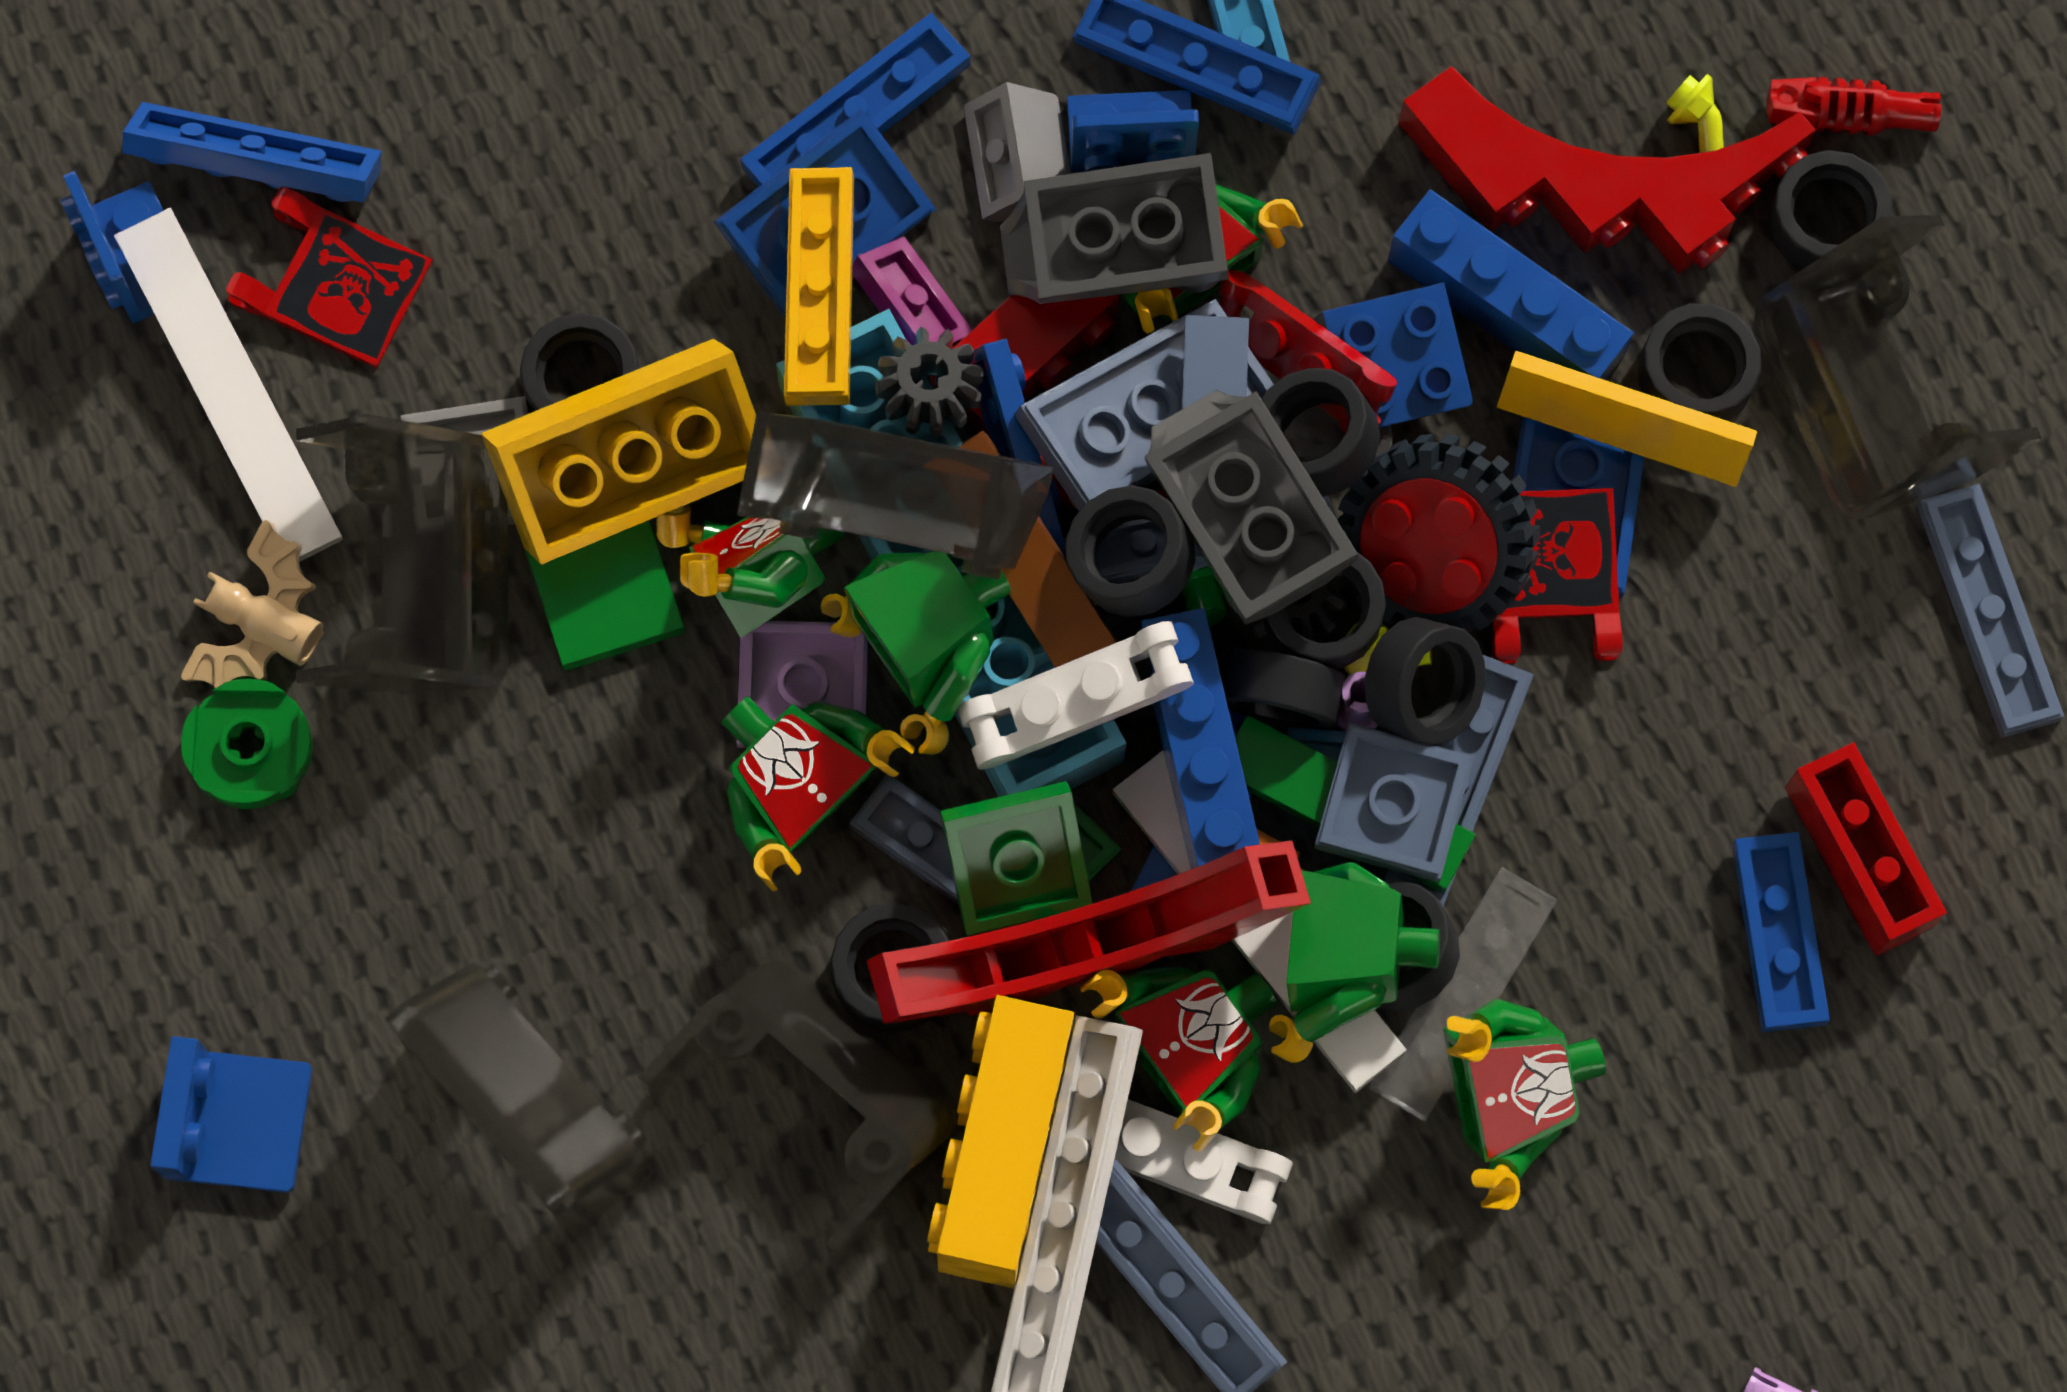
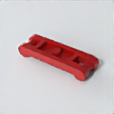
[1218,270,1397,434]

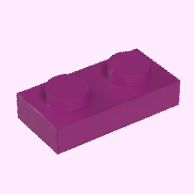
[852,237,972,347]

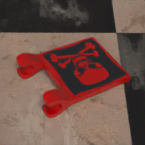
[226,187,433,369]
[1491,488,1623,664]

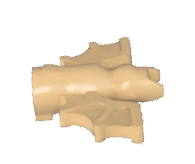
[181,520,324,688]

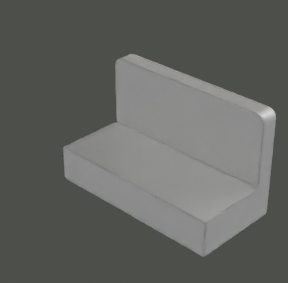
[963,82,1071,222]

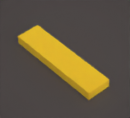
[784,167,854,406]
[1497,351,1757,487]

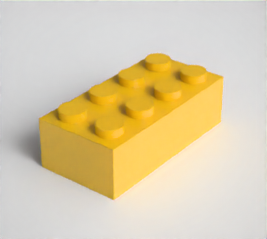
[481,338,775,565]
[927,995,1074,1289]

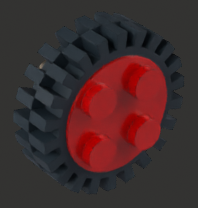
[1337,434,1540,633]

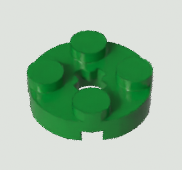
[181,679,313,809]

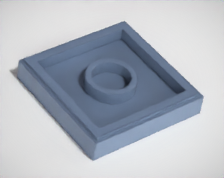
[1314,723,1474,882]

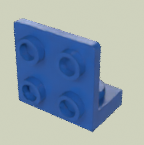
[1067,90,1199,173]
[60,170,163,324]
[1313,282,1473,428]
[150,1036,313,1193]

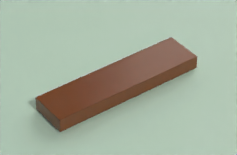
[930,431,1118,668]

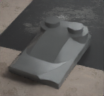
[1000,153,1229,304]
[1145,390,1358,625]

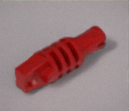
[1766,77,1942,136]

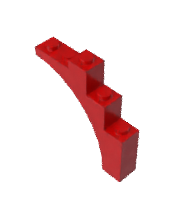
[1398,66,1816,274]
[867,841,1311,1024]

